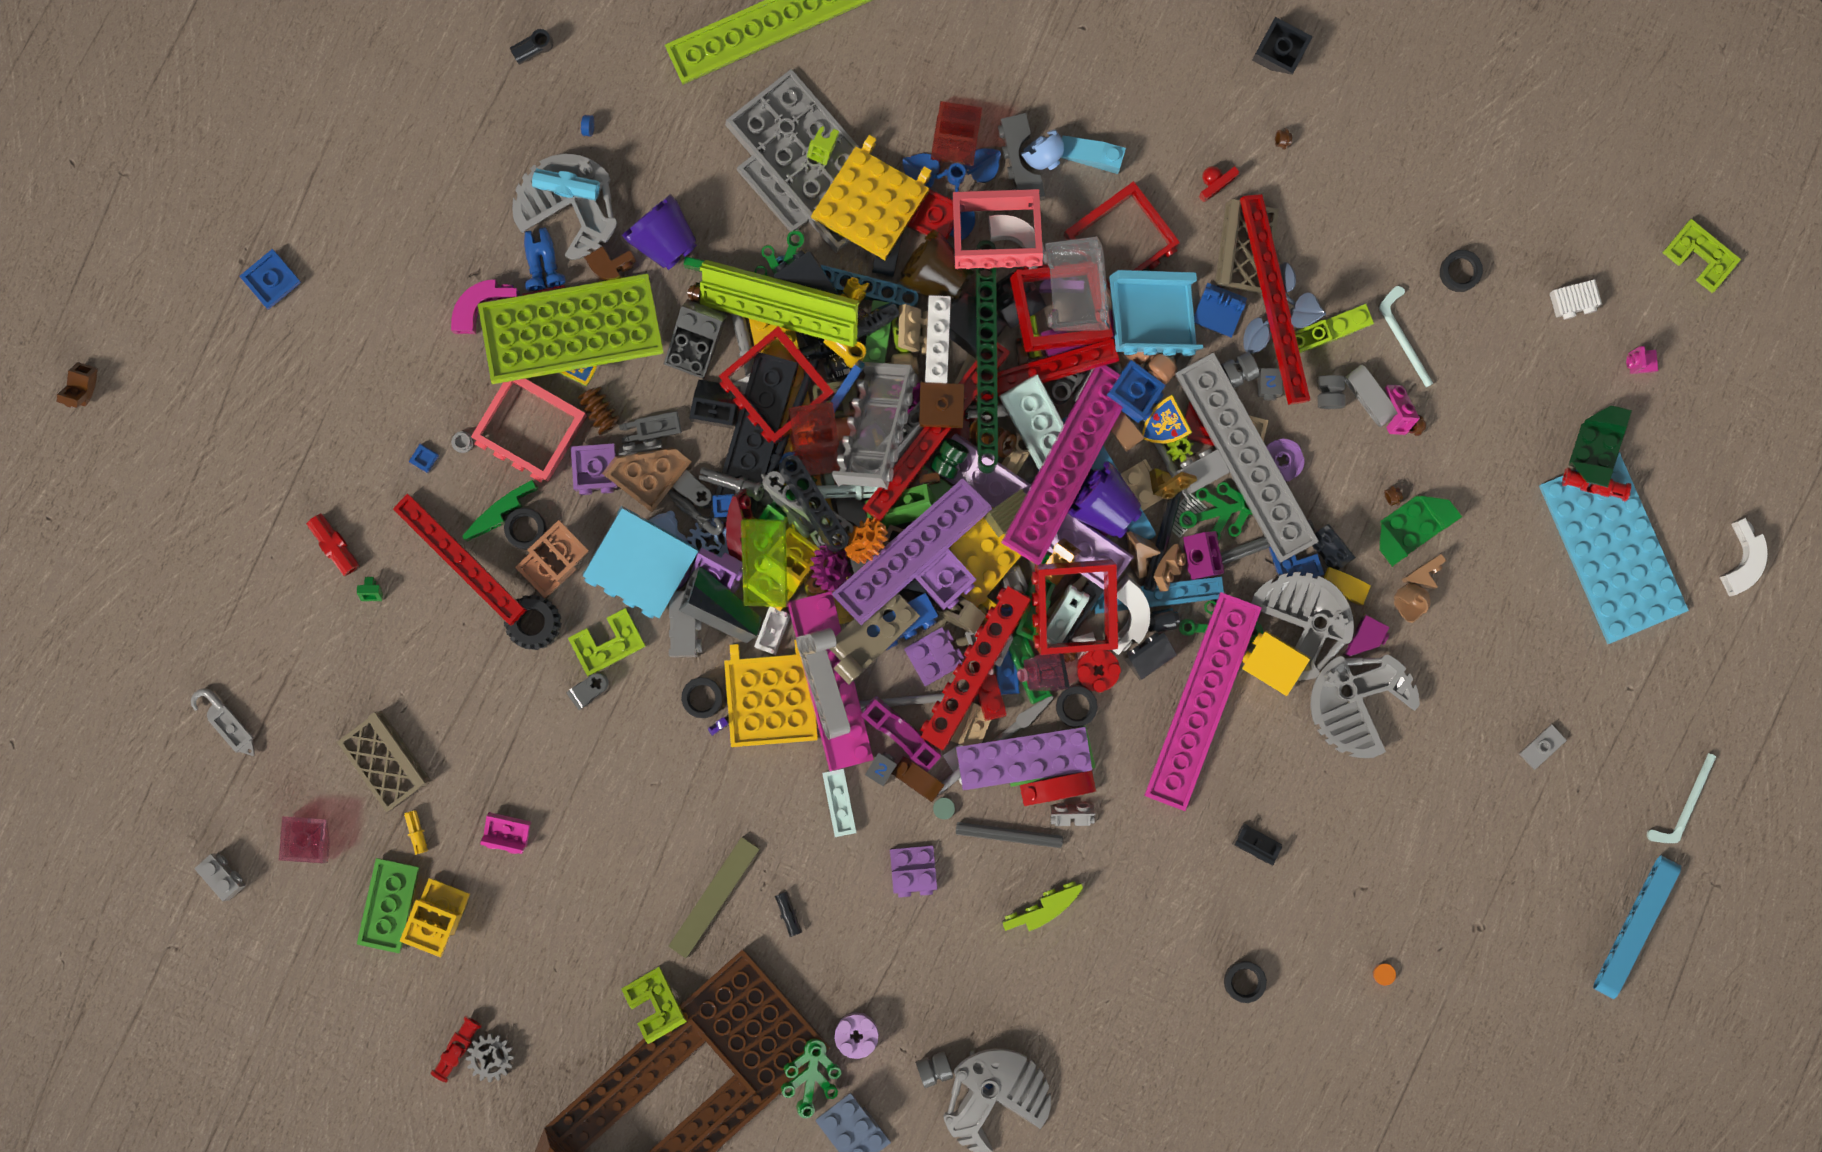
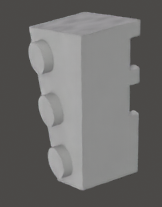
[669,591,702,658]

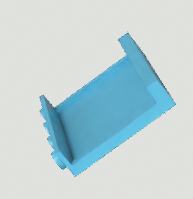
[1109,270,1203,356]
[583,505,698,619]

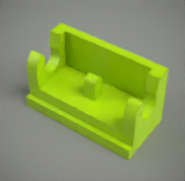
[807,126,839,165]

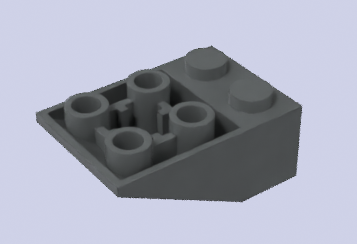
[664,299,728,379]

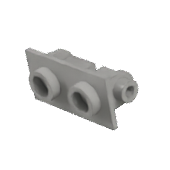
[619,438,663,455]
[1050,803,1095,826]

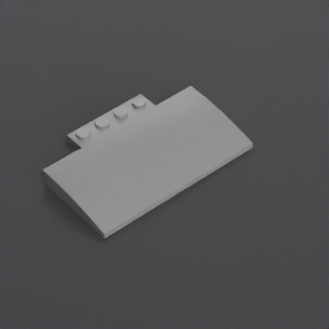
[725,69,860,253]

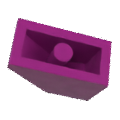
[1343,615,1390,657]

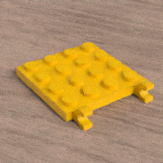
[811,135,932,260]
[948,506,1033,611]
[724,640,818,747]

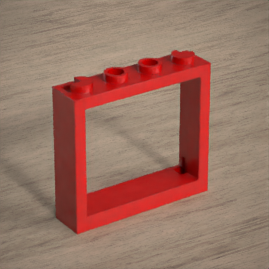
[1063,181,1180,297]
[1010,260,1113,352]
[719,326,835,444]
[1031,559,1118,655]

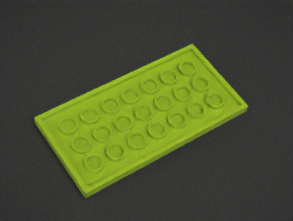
[478,274,664,384]

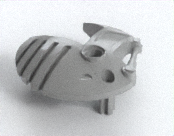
[512,154,617,260]
[1251,572,1354,680]
[1310,655,1420,758]
[943,1049,1051,1152]

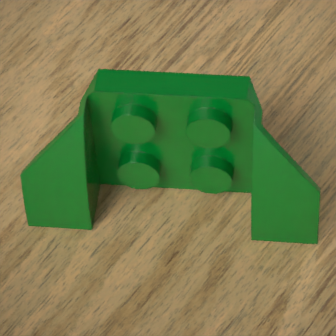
[1379,496,1462,567]

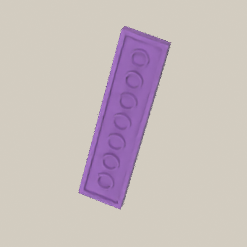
[832,478,992,625]

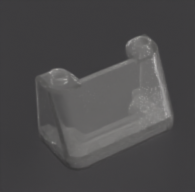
[1043,237,1110,331]

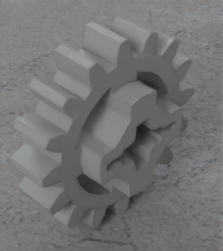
[466,1033,515,1082]

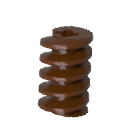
[578,386,620,435]
[969,418,1017,458]

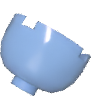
[1021,129,1064,170]

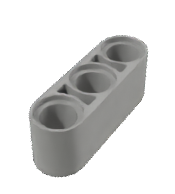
[1345,365,1398,427]

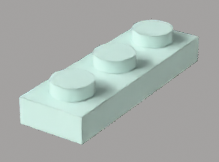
[822,769,856,837]

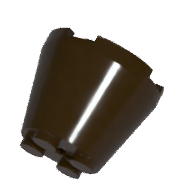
[897,229,974,303]

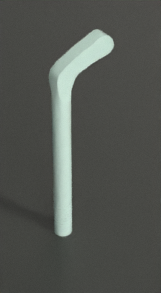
[1379,286,1433,388]
[1647,753,1716,843]

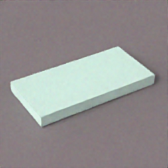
[999,375,1064,470]

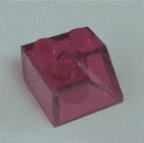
[279,816,330,863]

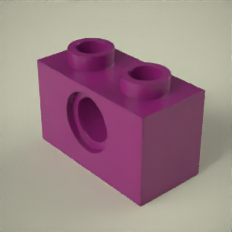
[1183,531,1224,580]

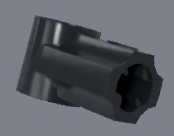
[510,29,554,65]

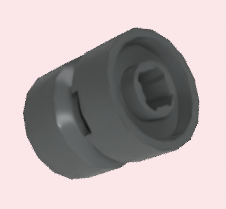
[1220,352,1260,388]
[1317,375,1345,409]
[915,1051,954,1089]

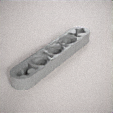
[763,471,854,543]

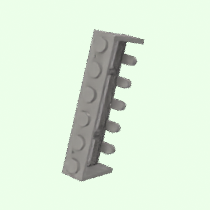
[832,362,918,489]

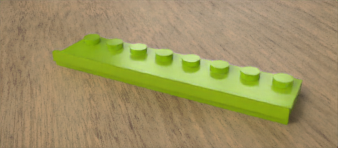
[700,260,859,347]

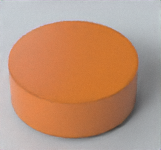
[1373,963,1396,986]

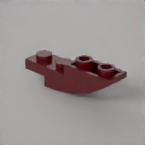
[726,489,760,579]

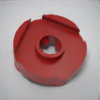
[1077,650,1121,693]

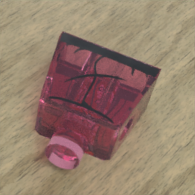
[1017,653,1070,691]

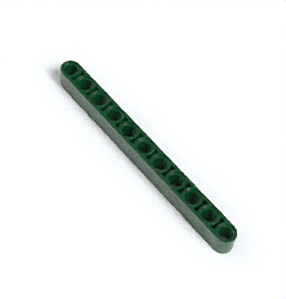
[976,240,998,474]

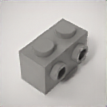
[1176,448,1230,494]
[194,853,246,901]

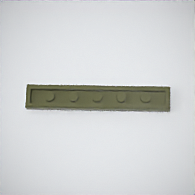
[668,837,760,958]

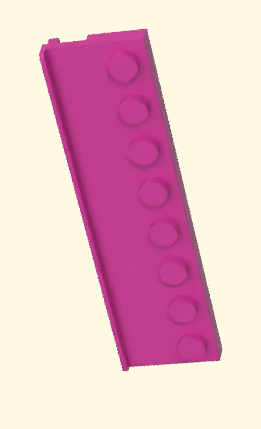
[787,591,874,771]

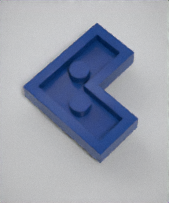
[1269,547,1324,578]

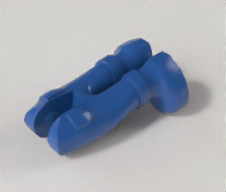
[524,227,565,291]

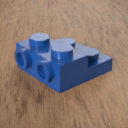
[1107,360,1166,423]

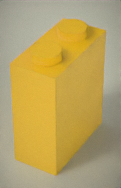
[1242,630,1311,696]

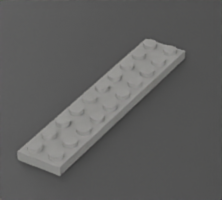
[1175,353,1319,563]

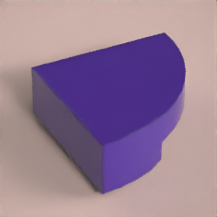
[708,717,729,736]

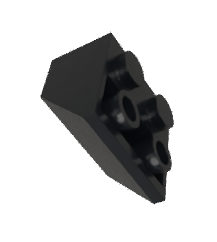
[984,268,1046,329]
[689,379,741,429]
[1125,632,1177,681]

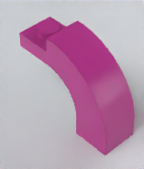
[451,279,520,334]

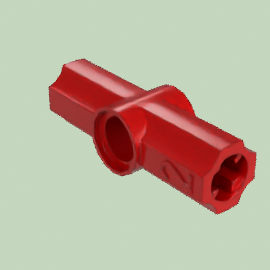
[306,513,360,576]

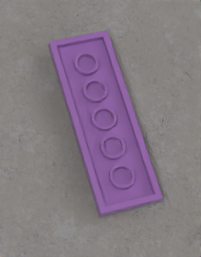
[956,727,1092,790]

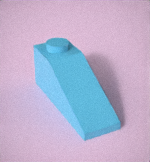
[1061,135,1126,174]

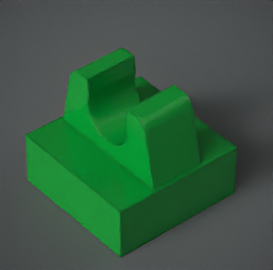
[357,577,383,601]

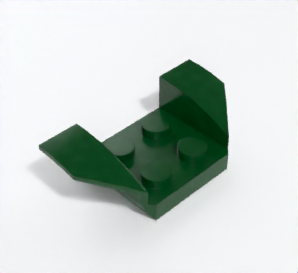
[1568,406,1632,488]

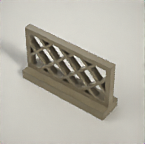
[1215,199,1279,293]
[337,711,431,812]

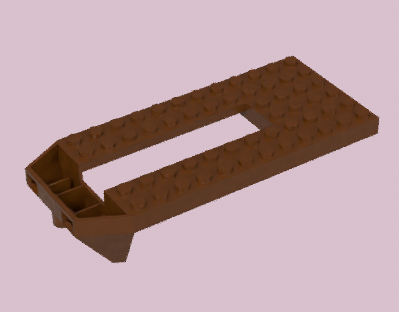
[535,948,830,1152]

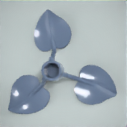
[1243,262,1326,354]

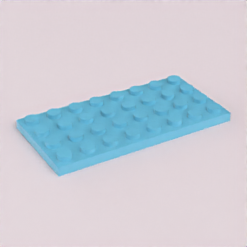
[1539,452,1689,644]

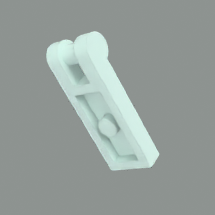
[1046,585,1089,644]

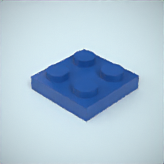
[239,249,302,310]

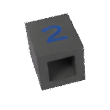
[1258,368,1282,401]
[865,751,897,786]

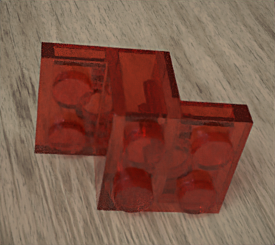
[931,101,982,166]
[789,402,840,476]

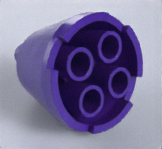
[622,194,697,270]
[1068,461,1142,538]

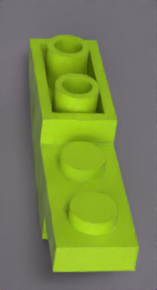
[1295,304,1374,353]
[1002,881,1083,931]

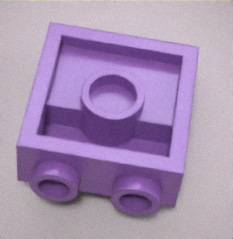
[571,444,619,495]
[688,548,745,594]
[915,549,976,610]
[904,627,965,687]
[890,846,937,897]

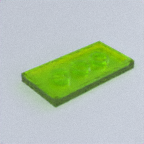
[741,519,788,607]

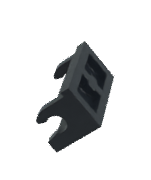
[1232,823,1282,866]

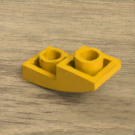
[1324,567,1371,605]

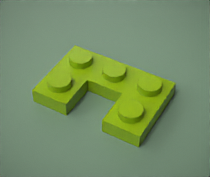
[1662,219,1741,293]
[568,608,646,677]
[621,967,687,1044]

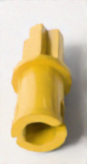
[404,810,429,855]

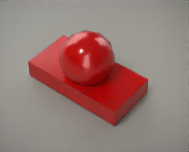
[1199,166,1239,202]

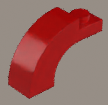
[1020,770,1096,806]

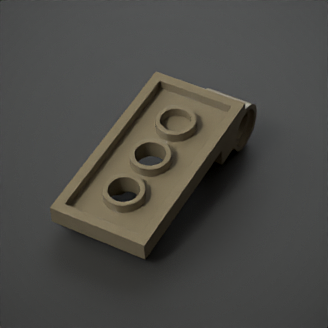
[830,593,920,684]

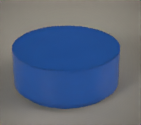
[581,115,594,137]

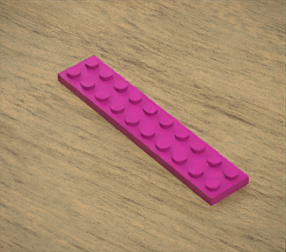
[1001,365,1123,565]
[1144,592,1262,811]

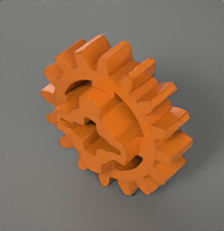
[845,518,888,564]

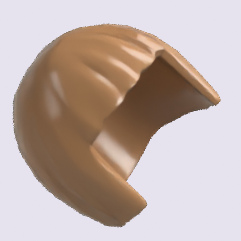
[1394,584,1431,623]

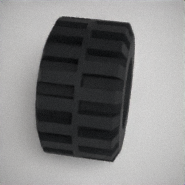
[504,595,562,650]

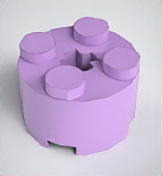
[835,1012,879,1059]

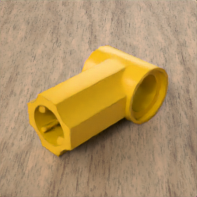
[823,339,866,369]

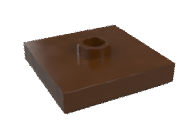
[919,382,964,428]

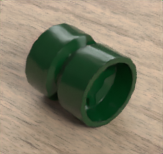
[931,438,970,479]

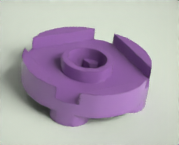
[1266,439,1305,482]

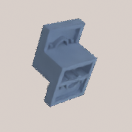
[815,1092,891,1152]

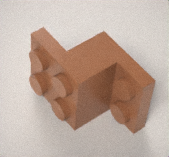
[515,520,590,598]

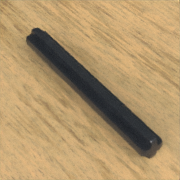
[1144,491,1182,592]

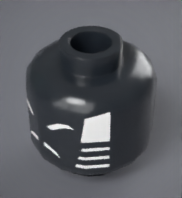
[823,353,851,382]

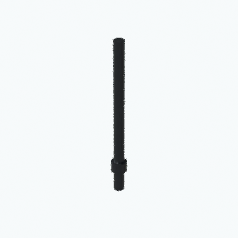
[766,358,819,480]

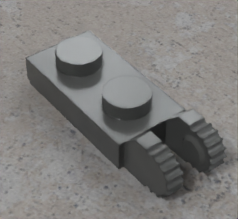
[619,411,682,444]

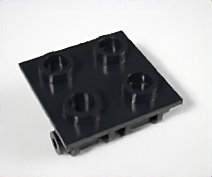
[1312,524,1356,570]

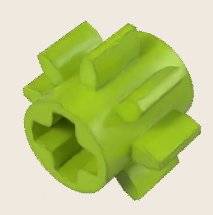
[1166,436,1194,462]

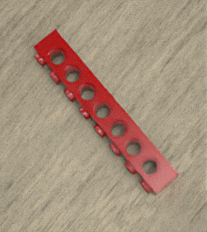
[920,586,1032,750]

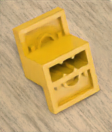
[746,527,820,611]
[400,878,470,957]

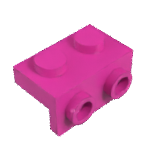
[480,812,531,854]

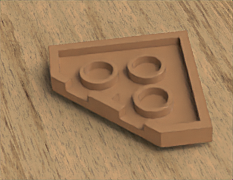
[602,447,692,512]

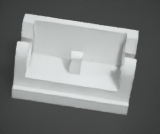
[754,606,790,655]

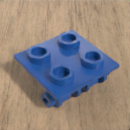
[1194,283,1247,338]

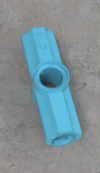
[532,168,600,201]

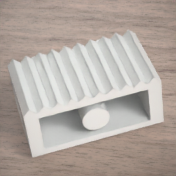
[1550,279,1602,320]

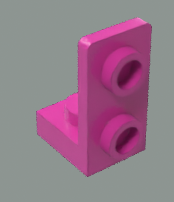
[1626,346,1658,374]
[1385,385,1420,435]

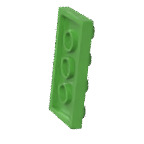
[357,858,420,953]

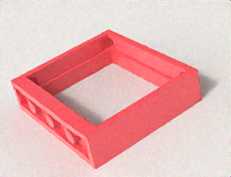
[953,189,1043,269]
[471,379,587,482]

